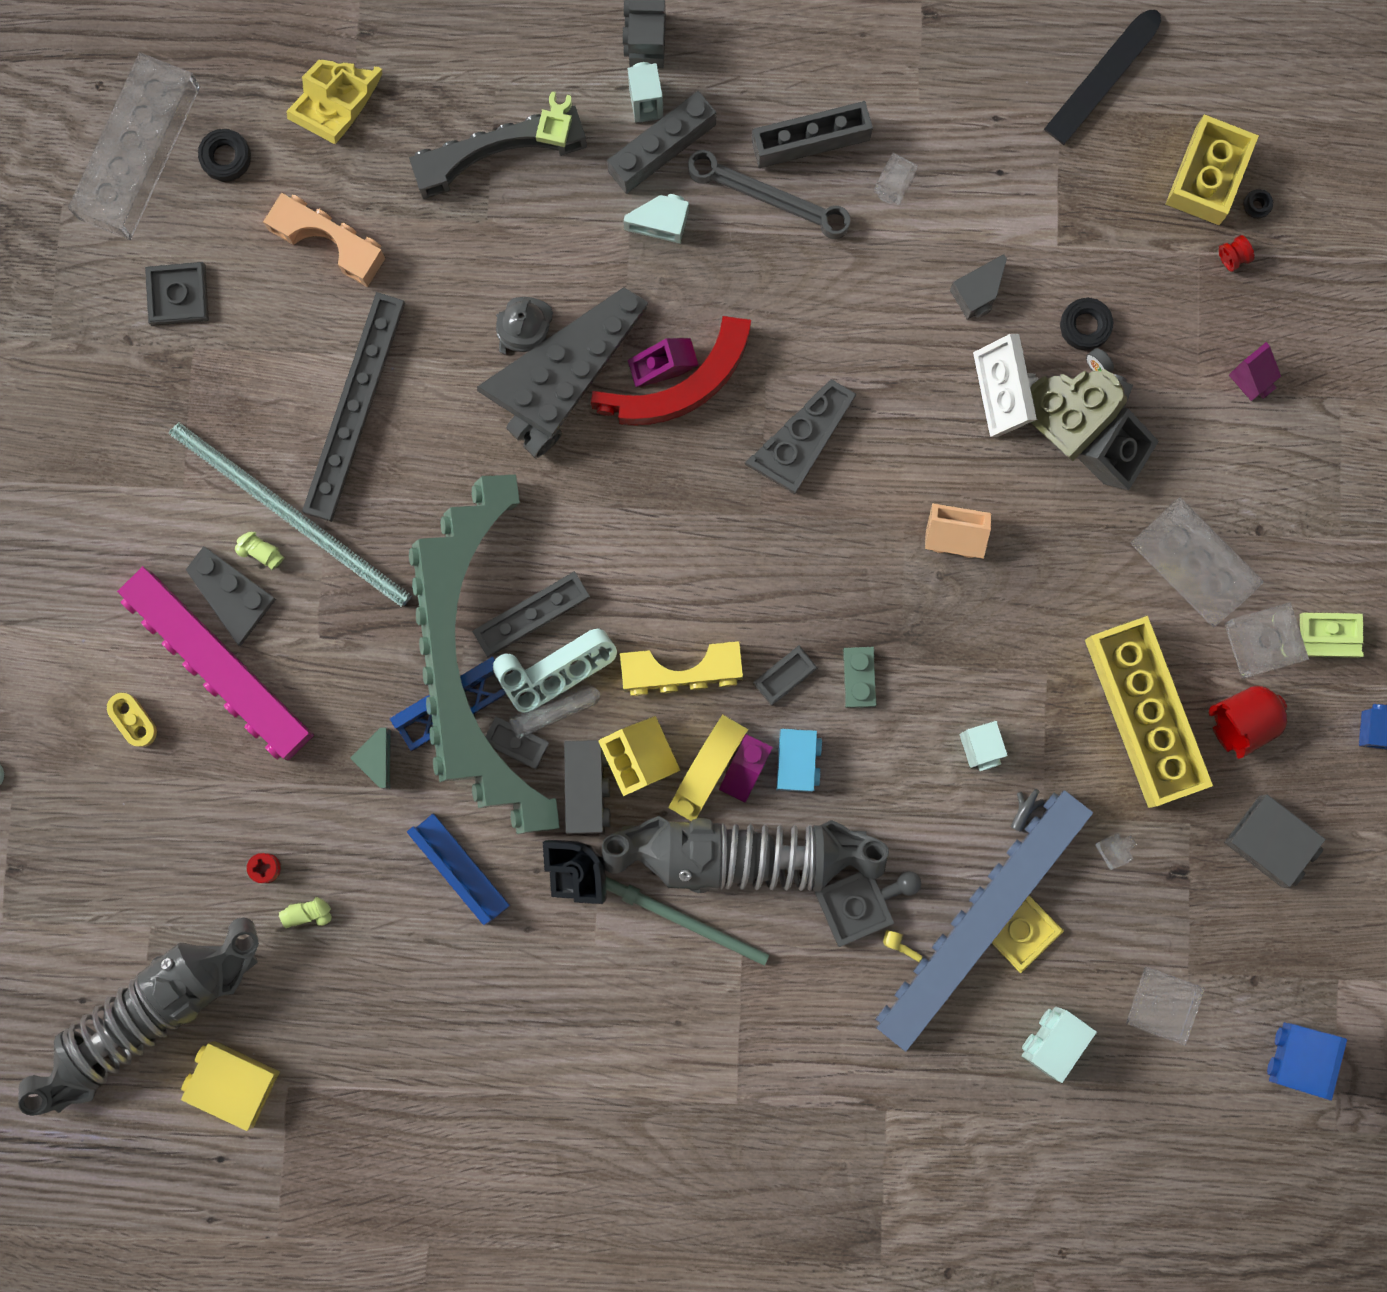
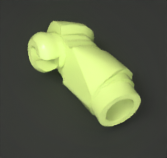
[235,532,284,570]
[279,897,332,929]

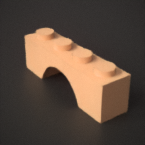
[263,193,385,287]

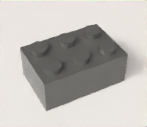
[564,740,611,835]

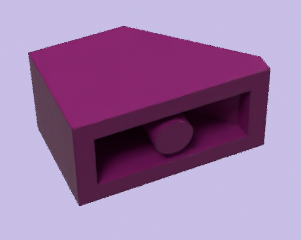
[628,338,699,387]
[1229,342,1281,401]
[719,734,773,803]

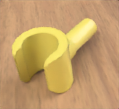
[883,930,922,962]

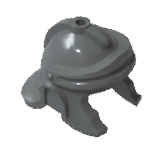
[496,297,553,355]

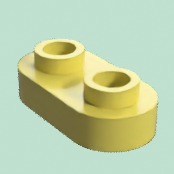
[107,693,157,747]

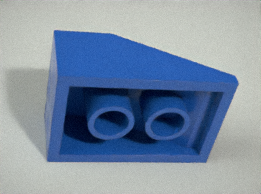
[1267,1022,1347,1101]

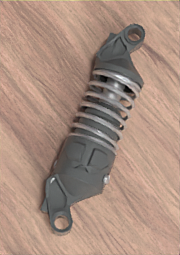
[602,816,889,893]
[18,917,259,1116]

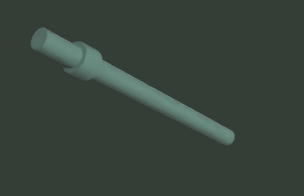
[606,876,769,966]

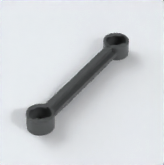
[688,150,850,239]

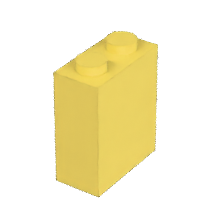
[598,716,681,796]
[181,1041,280,1131]

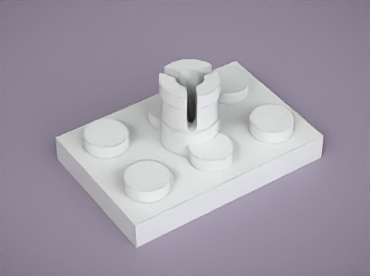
[973,334,1038,437]

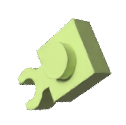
[536,91,572,147]

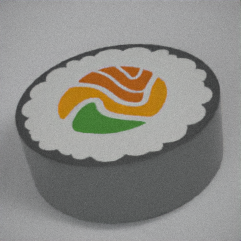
[1086,348,1114,373]

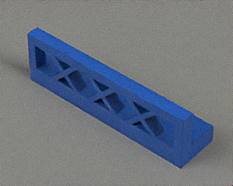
[389,657,507,751]
[407,813,510,925]

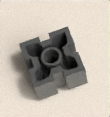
[623,0,666,68]

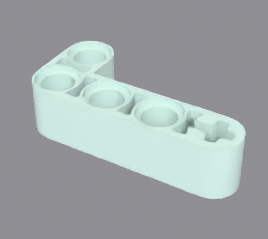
[493,629,617,713]

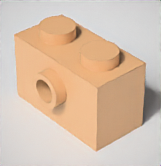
[925,503,991,559]

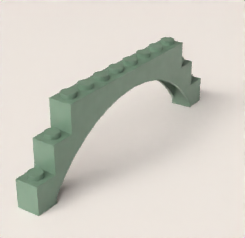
[409,474,560,834]

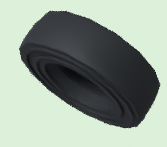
[198,129,251,182]
[1060,297,1114,351]

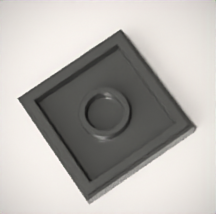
[145,262,209,326]

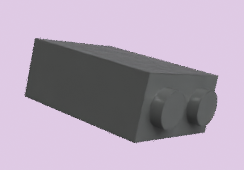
[1224,794,1326,887]

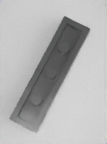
[472,571,590,658]

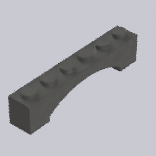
[409,105,587,199]

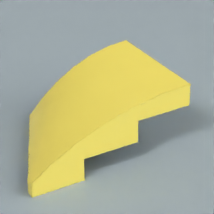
[287,60,382,144]

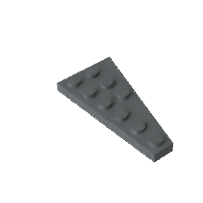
[477,287,648,439]

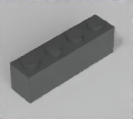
[607,91,716,194]
[751,101,873,168]

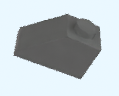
[950,254,1007,320]

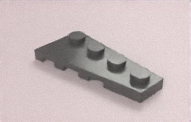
[745,379,856,494]

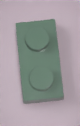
[843,647,876,708]

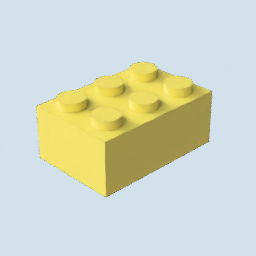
[1165,114,1259,225]

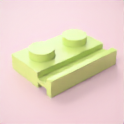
[1300,613,1364,658]

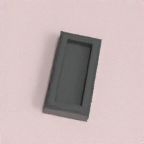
[753,645,818,706]

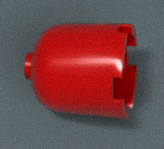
[1208,685,1287,759]

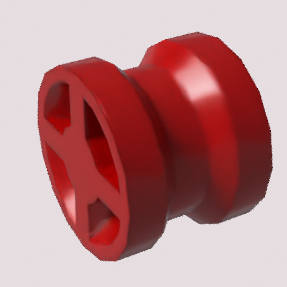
[1218,235,1255,272]
[247,853,281,883]

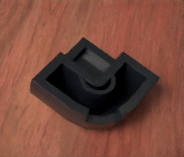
[543,840,607,904]

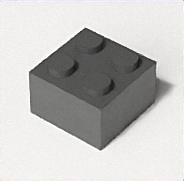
[1077,408,1159,490]

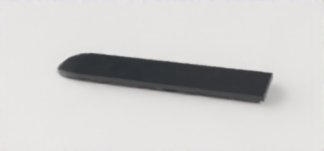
[1044,10,1161,145]

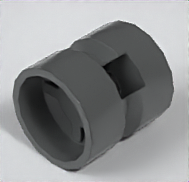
[506,416,562,459]

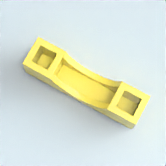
[620,641,743,696]

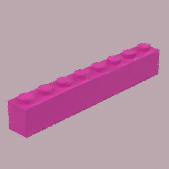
[117,566,314,761]

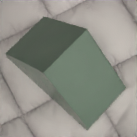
[350,728,391,789]

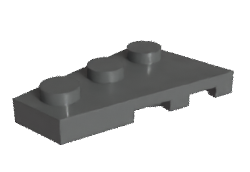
[186,546,276,646]

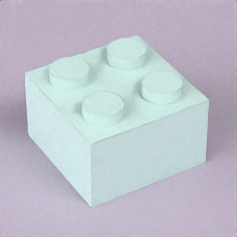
[1021,1006,1097,1083]

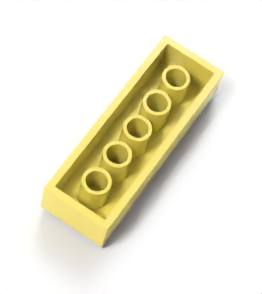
[1085,616,1213,808]

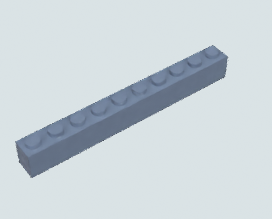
[875,790,1093,1052]

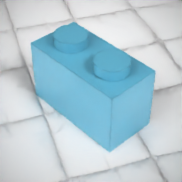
[776,729,822,792]

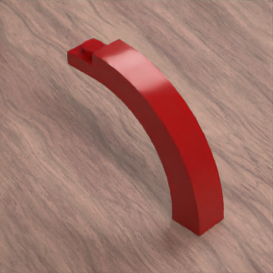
[591,316,752,425]

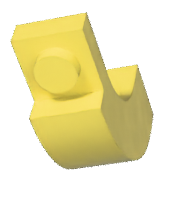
[668,714,748,821]

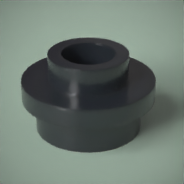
[1243,189,1273,219]

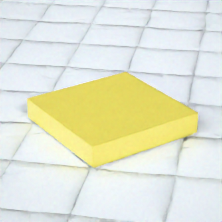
[991,896,1064,973]

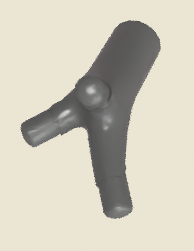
[1010,789,1044,832]

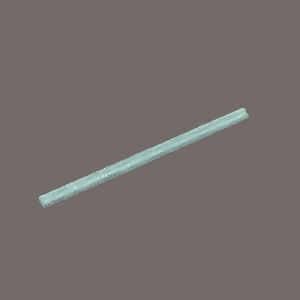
[169,422,411,607]

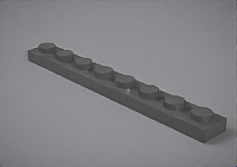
[302,292,405,522]

